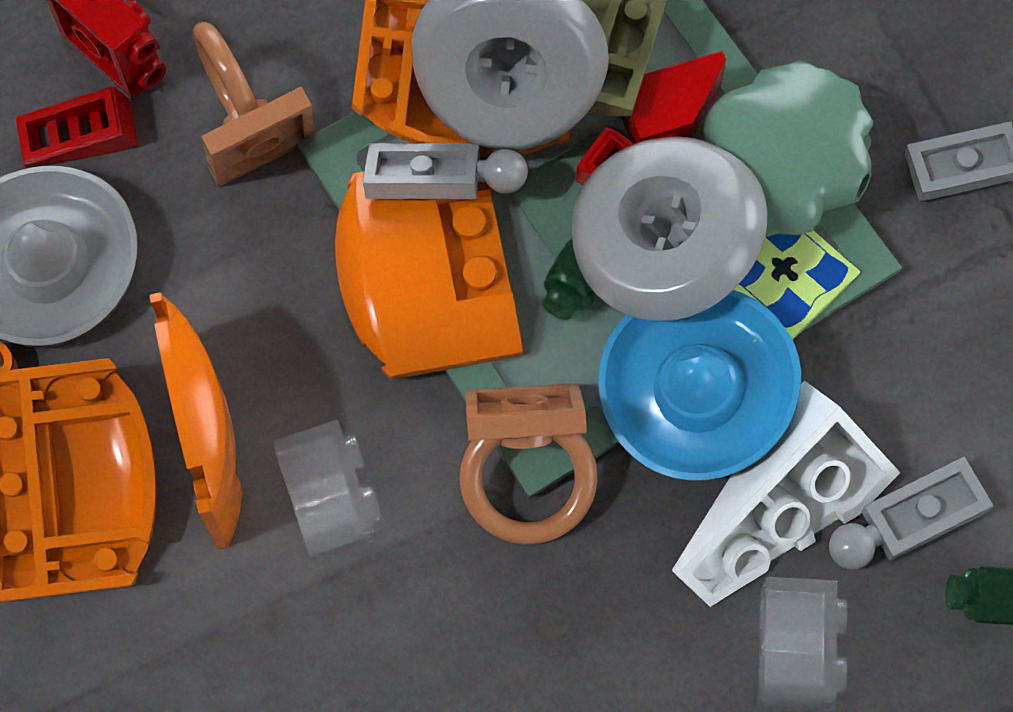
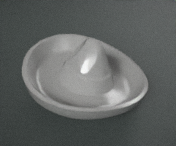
[411,0,609,151]
[572,137,767,321]
[0,166,137,348]

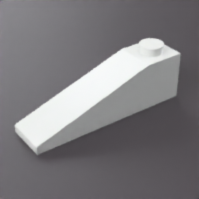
[672,380,900,607]

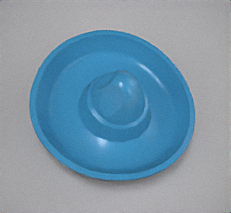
[599,290,801,480]

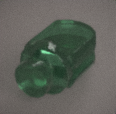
[542,239,597,320]
[945,565,1013,625]

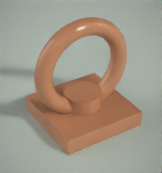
[192,21,314,187]
[460,383,598,545]

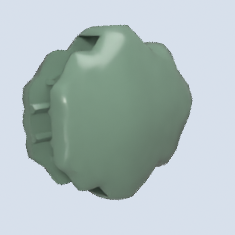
[703,60,873,237]

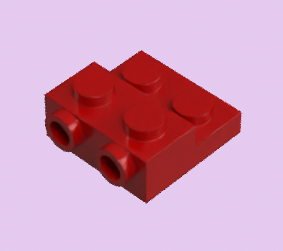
[46,0,167,99]

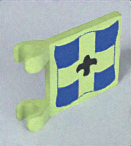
[733,231,861,343]

